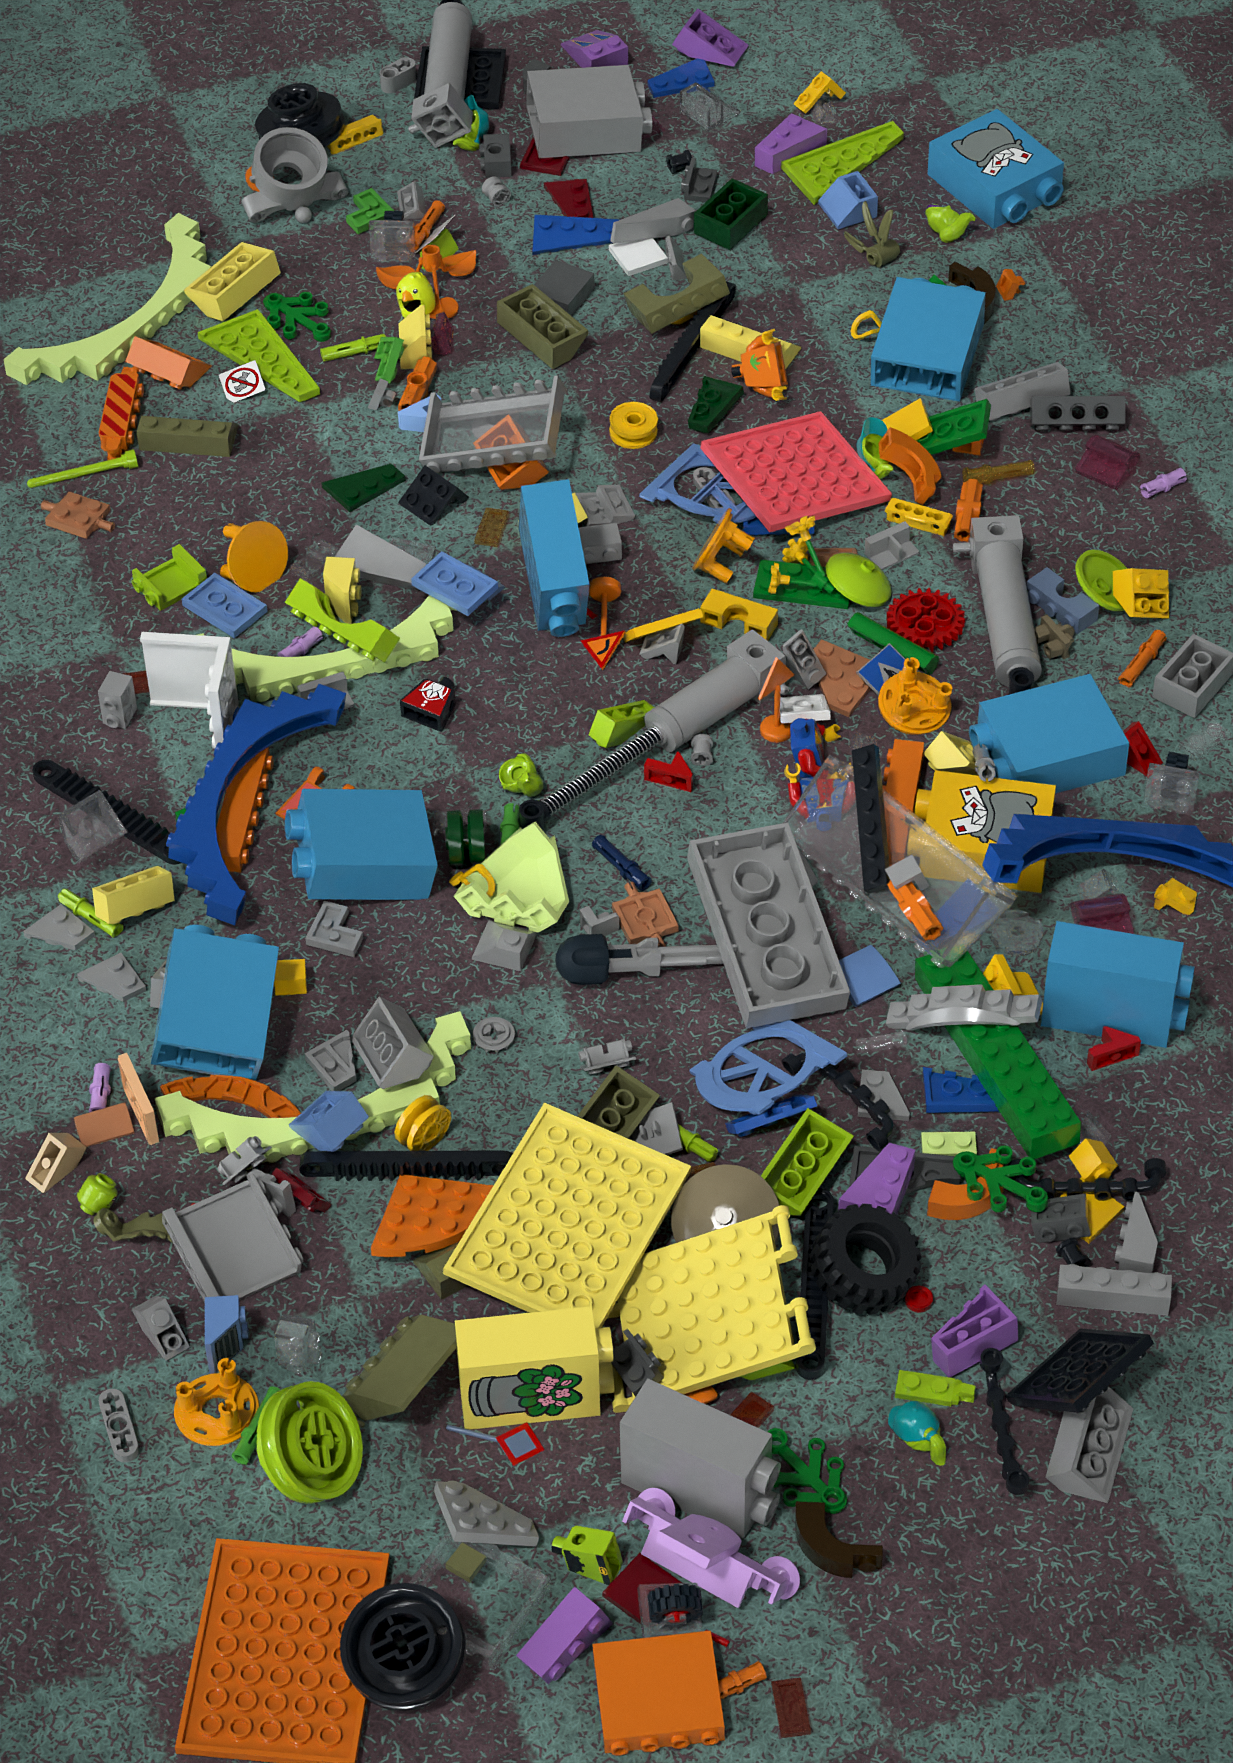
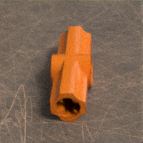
[398,356,437,411]
[954,479,983,542]
[887,880,944,941]

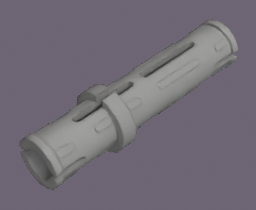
[972,744,995,781]

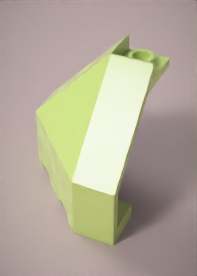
[454,822,569,933]

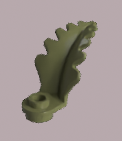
[93,1208,173,1243]

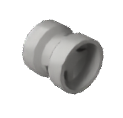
[482,176,511,207]

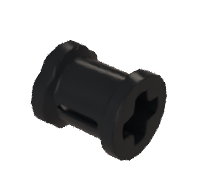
[666,150,692,174]
[1056,1238,1091,1267]

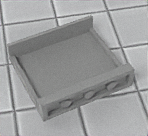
[162,1172,303,1303]

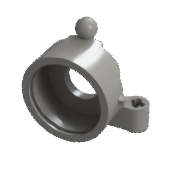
[241,127,348,223]

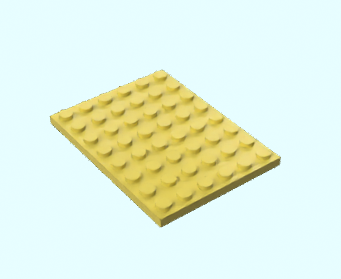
[443,1103,691,1329]

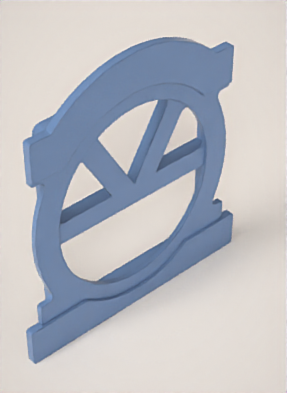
[639,444,756,523]
[690,1020,847,1115]

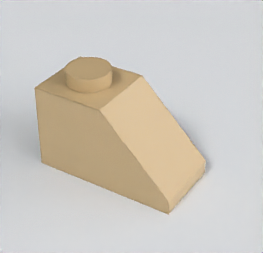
[25,1133,87,1193]

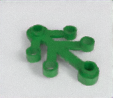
[263,292,331,342]
[953,1145,1048,1212]
[767,1428,847,1514]

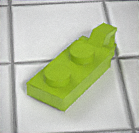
[895,1370,976,1407]

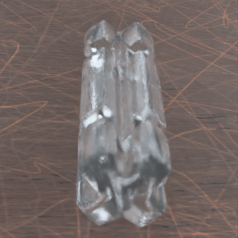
[855,1031,907,1054]

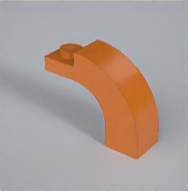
[878,427,941,505]
[927,1148,1004,1220]

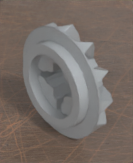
[473,1017,515,1054]

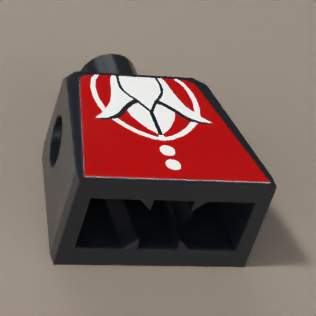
[400,677,456,732]

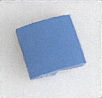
[839,945,901,1007]

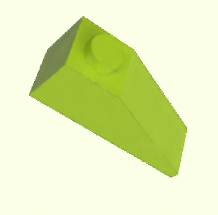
[589,700,655,748]

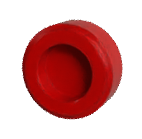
[905,1285,933,1313]

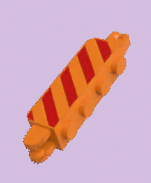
[98,367,144,460]

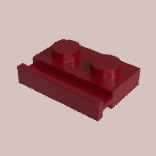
[272,1167,332,1213]

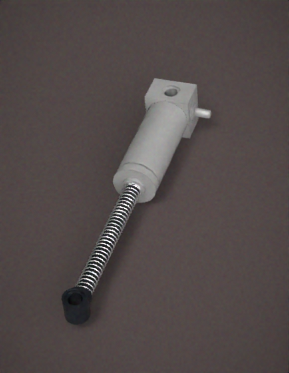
[519,629,789,830]

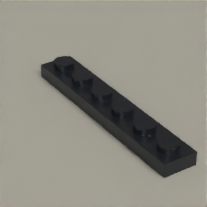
[852,744,890,894]

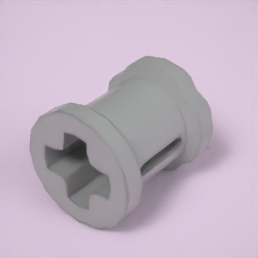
[691,734,713,766]

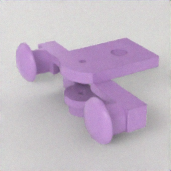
[622,1488,800,1608]

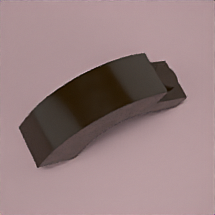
[948,261,996,324]
[795,1501,883,1578]

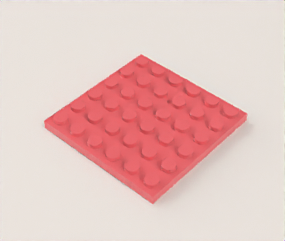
[700,411,892,532]

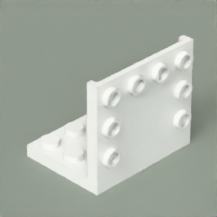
[140,632,239,749]

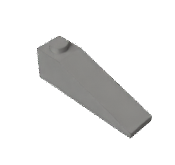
[611,198,696,243]

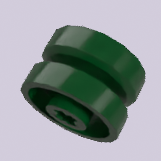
[445,809,485,866]

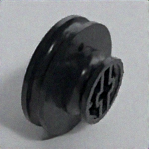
[255,83,345,147]
[340,1583,466,1711]

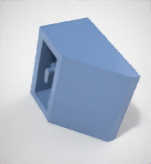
[818,171,878,229]

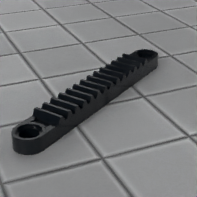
[649,281,736,403]
[32,760,181,865]
[299,1150,513,1181]
[796,1188,833,1380]

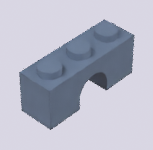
[1026,567,1099,634]

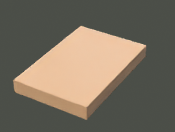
[118,1053,159,1145]

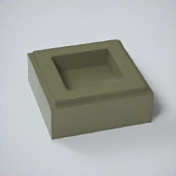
[445,1542,487,1583]

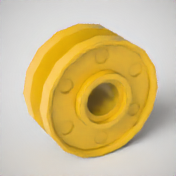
[609,402,658,449]
[394,1095,452,1151]

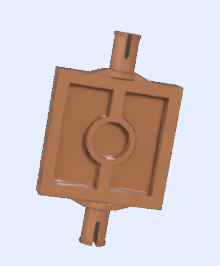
[41,492,115,539]
[612,882,679,947]

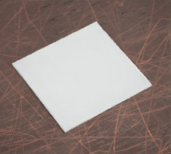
[414,214,456,254]

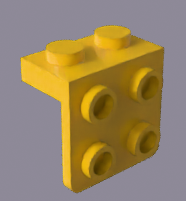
[983,954,1043,1015]

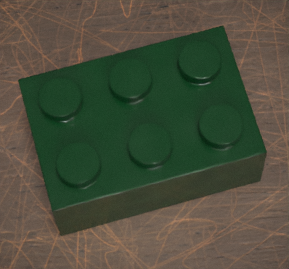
[694,178,768,250]

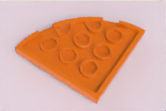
[371,1175,494,1257]

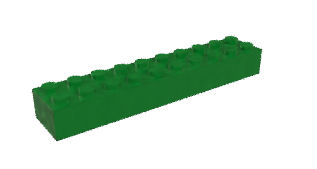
[915,943,1081,1159]

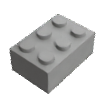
[1152,634,1233,718]

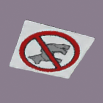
[219,360,266,402]

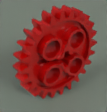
[886,588,965,652]

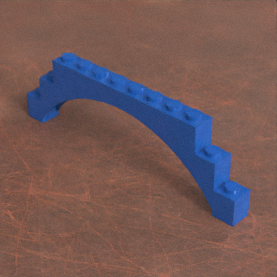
[166,684,346,925]
[982,814,1233,887]

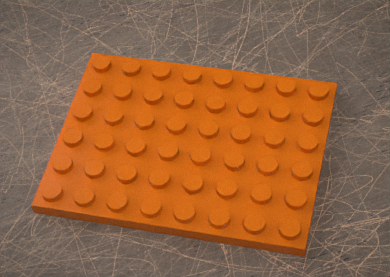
[175,1538,390,1763]

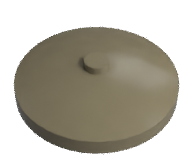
[671,1165,780,1245]

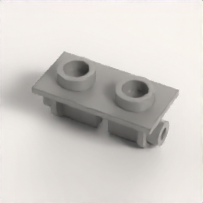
[578,1039,636,1074]
[218,1136,272,1185]

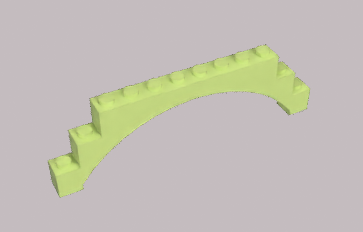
[4,213,211,385]
[198,595,457,702]
[154,1011,471,1170]

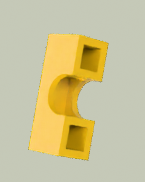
[700,589,778,641]

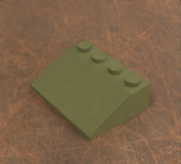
[342,1314,457,1421]

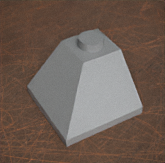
[472,920,537,971]

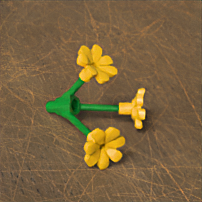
[768,516,836,594]

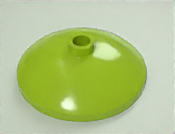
[1075,550,1127,611]
[826,553,892,607]

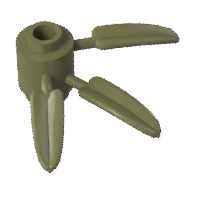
[844,201,900,268]

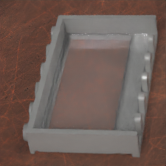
[419,375,567,473]

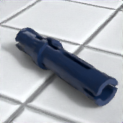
[592,835,652,891]

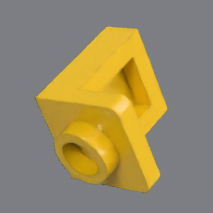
[1154,878,1197,915]

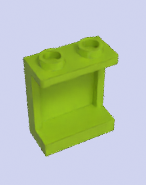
[132,544,207,611]

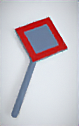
[446,1422,545,1466]

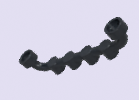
[782,1053,894,1151]
[1007,1158,1167,1201]
[980,1348,1029,1495]

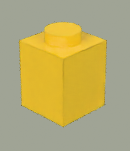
[273,959,307,996]
[1069,1138,1118,1182]

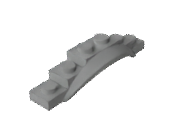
[886,984,1042,1031]

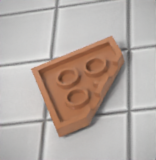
[813,639,871,717]

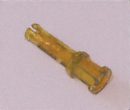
[962,460,1034,485]

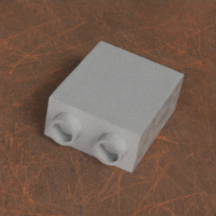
[526,65,652,158]
[620,1378,781,1539]

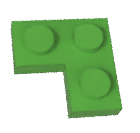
[346,188,394,234]
[374,337,404,383]

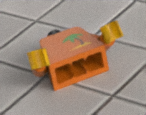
[731,329,788,401]

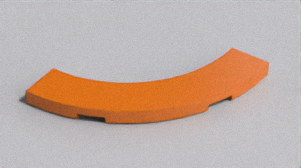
[160,1074,301,1118]

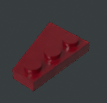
[543,179,593,218]

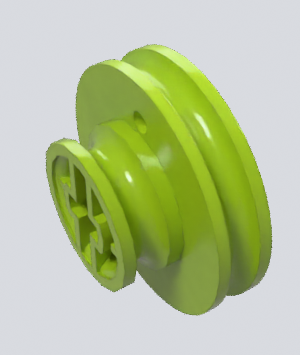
[257,1381,363,1504]

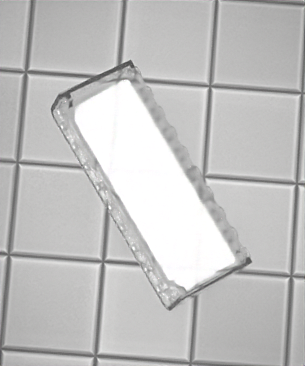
[783,754,1018,969]

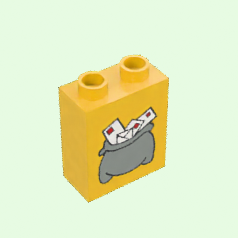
[908,770,1056,893]

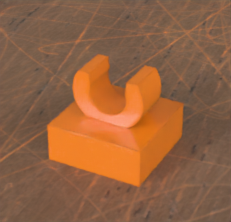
[996,269,1026,301]

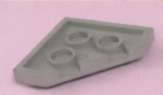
[434,1481,539,1547]

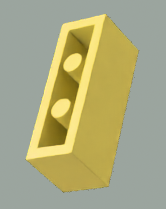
[92,866,175,924]

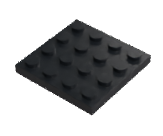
[414,46,506,109]
[1005,1328,1154,1413]

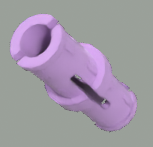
[1140,468,1187,498]
[278,627,323,657]
[89,1063,111,1112]

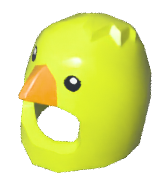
[396,272,436,318]

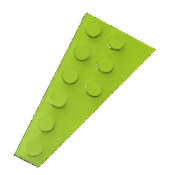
[781,121,904,205]
[198,309,320,402]

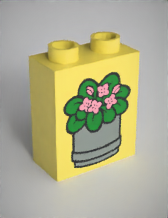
[455,1306,614,1430]

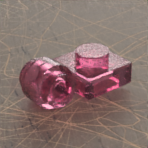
[431,312,454,356]

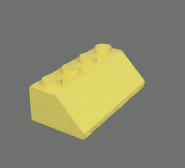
[184,242,281,321]
[700,315,801,369]

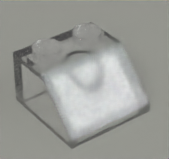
[58,790,127,863]

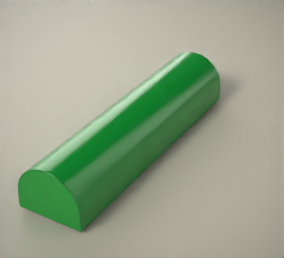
[847,612,939,675]

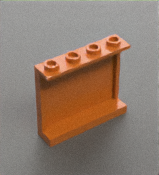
[592,1630,725,1756]

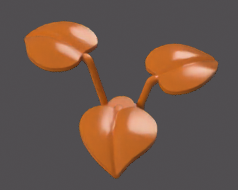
[376,245,476,319]

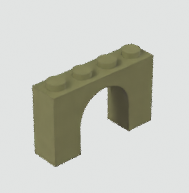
[623,253,730,334]

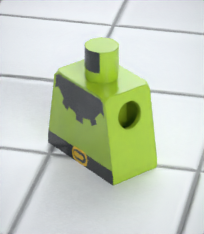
[551,1526,623,1585]

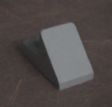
[640,624,685,664]

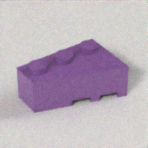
[755,113,827,174]
[838,1143,915,1214]
[931,1284,1018,1377]
[516,1587,613,1684]

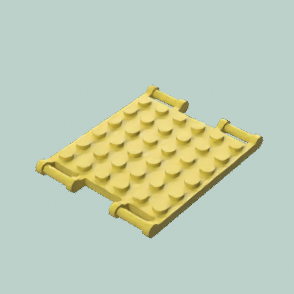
[607,1205,816,1413]

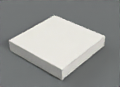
[609,238,668,276]
[780,694,831,723]

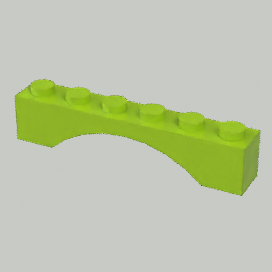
[285,578,400,663]

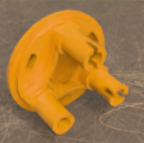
[692,508,755,584]
[220,521,288,592]
[878,657,952,735]
[174,1358,259,1446]

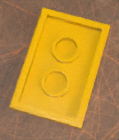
[623,608,703,643]

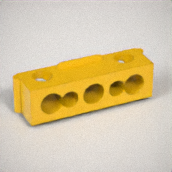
[327,114,384,154]
[885,498,953,536]

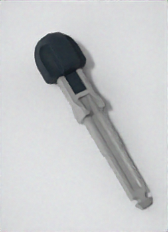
[555,934,723,985]

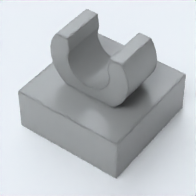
[368,378,396,410]

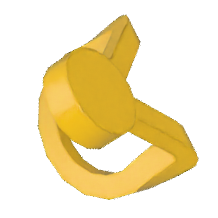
[851,310,882,340]
[449,864,495,897]

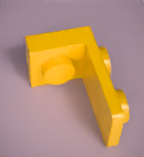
[794,71,846,114]

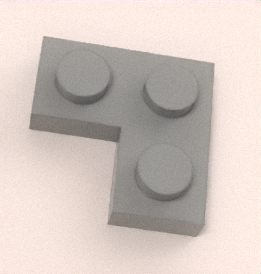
[305,901,363,957]

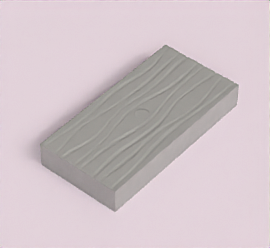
[687,822,850,1029]

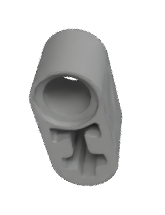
[380,57,416,93]

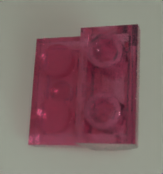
[1075,435,1140,490]
[1070,893,1134,934]

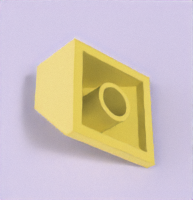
[923,731,979,775]

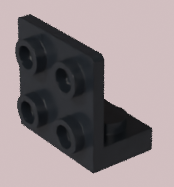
[398,465,469,526]

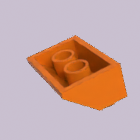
[125,336,212,390]
[473,415,549,490]

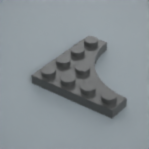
[849,1146,961,1196]

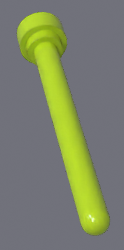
[27,449,138,488]

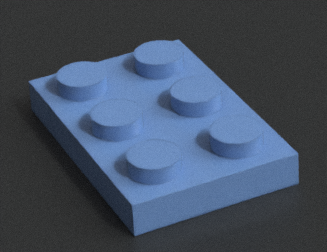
[411,551,498,616]
[182,573,268,638]

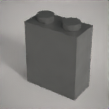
[534,259,595,316]

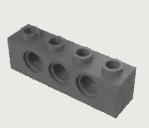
[1030,396,1125,431]

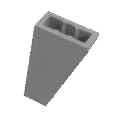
[335,525,427,591]

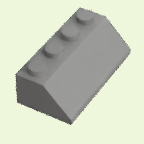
[350,996,434,1089]
[1045,1387,1134,1503]

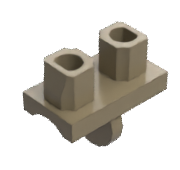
[1034,615,1075,659]

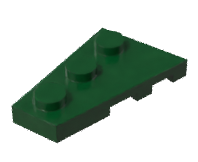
[688,376,744,434]
[321,464,406,512]

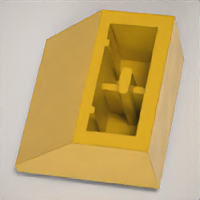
[1113,568,1169,619]

